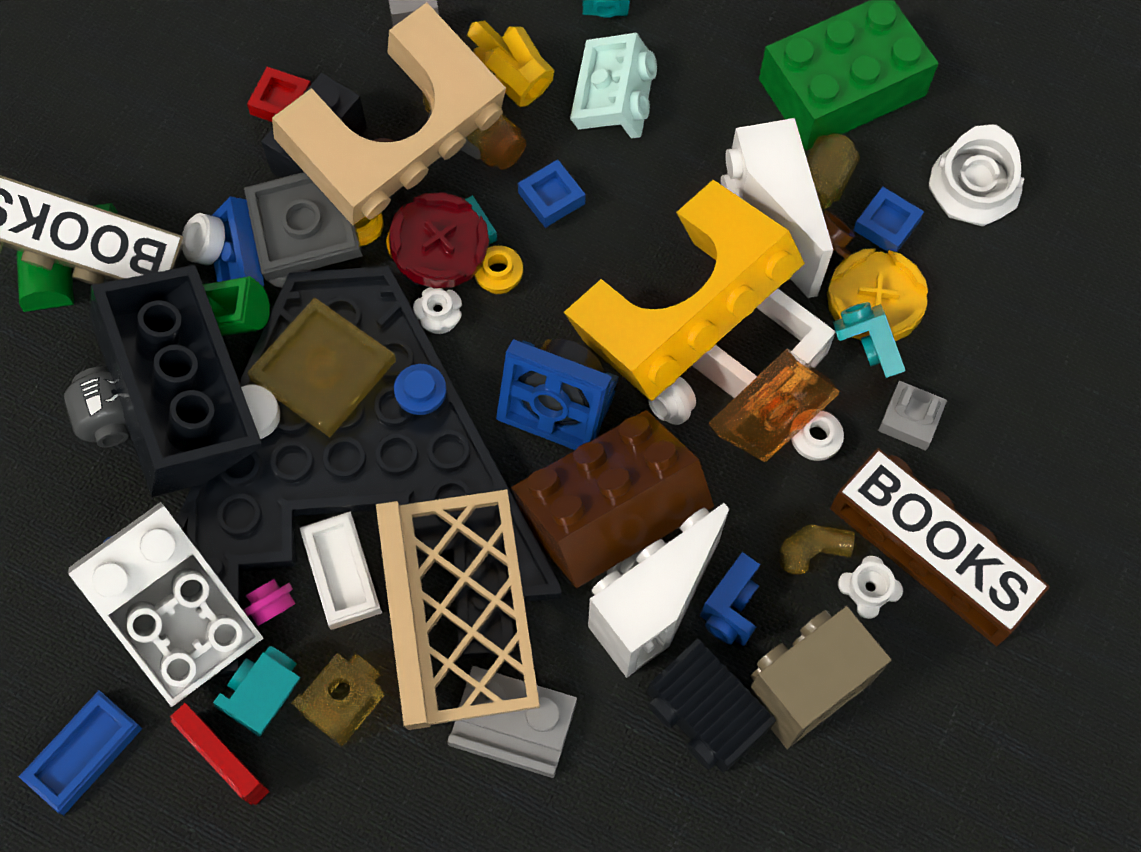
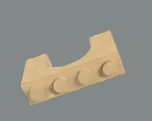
[272,2,506,225]

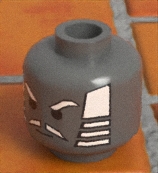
[64,366,129,447]

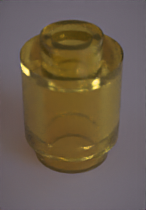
[807,133,860,209]

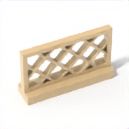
[376,490,540,730]

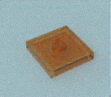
[709,349,840,462]

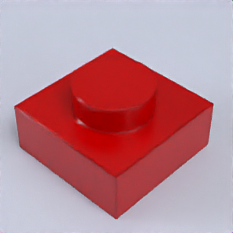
[247,67,311,122]

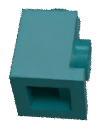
[213,646,300,737]

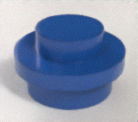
[394,364,447,415]

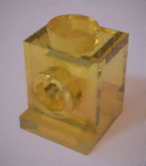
[292,653,384,747]

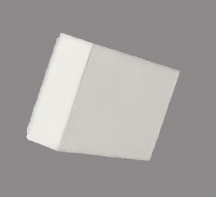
[300,512,382,630]

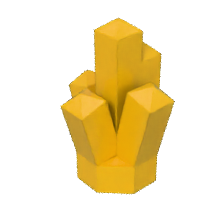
[467,21,554,107]

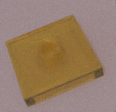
[247,297,396,438]

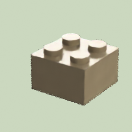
[749,606,892,749]

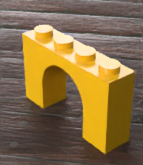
[564,179,805,402]

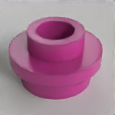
[243,579,296,626]

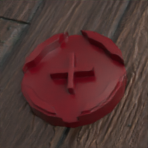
[389,192,489,288]

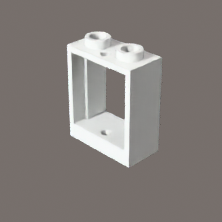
[692,288,836,423]

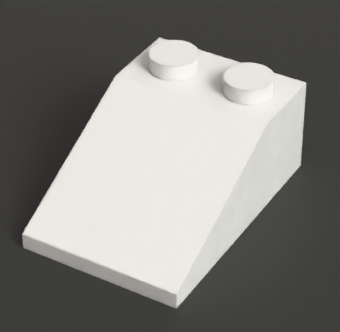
[721,118,833,298]

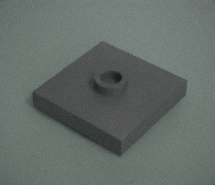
[244,172,363,281]

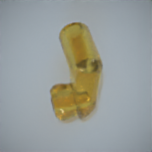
[780,525,855,574]

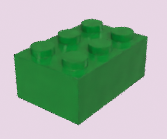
[759,0,939,151]

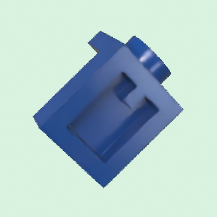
[700,552,760,647]

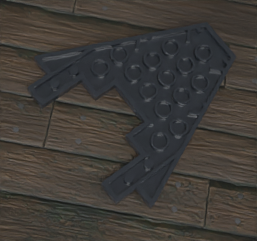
[176,266,561,678]

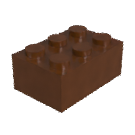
[511,410,714,588]

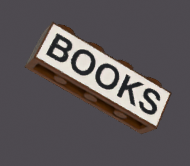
[830,448,1050,647]

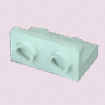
[570,33,657,138]

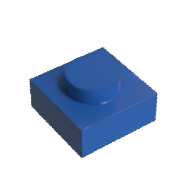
[518,159,585,228]
[853,187,924,252]

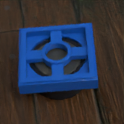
[496,338,619,450]

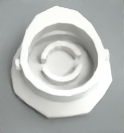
[929,124,1024,227]

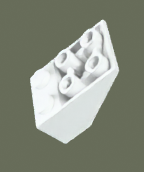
[68,502,263,707]
[588,503,729,678]

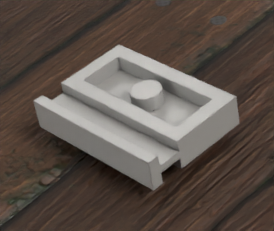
[447,666,577,778]

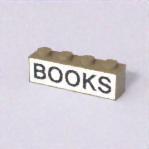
[0,175,184,285]

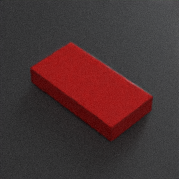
[170,703,270,806]

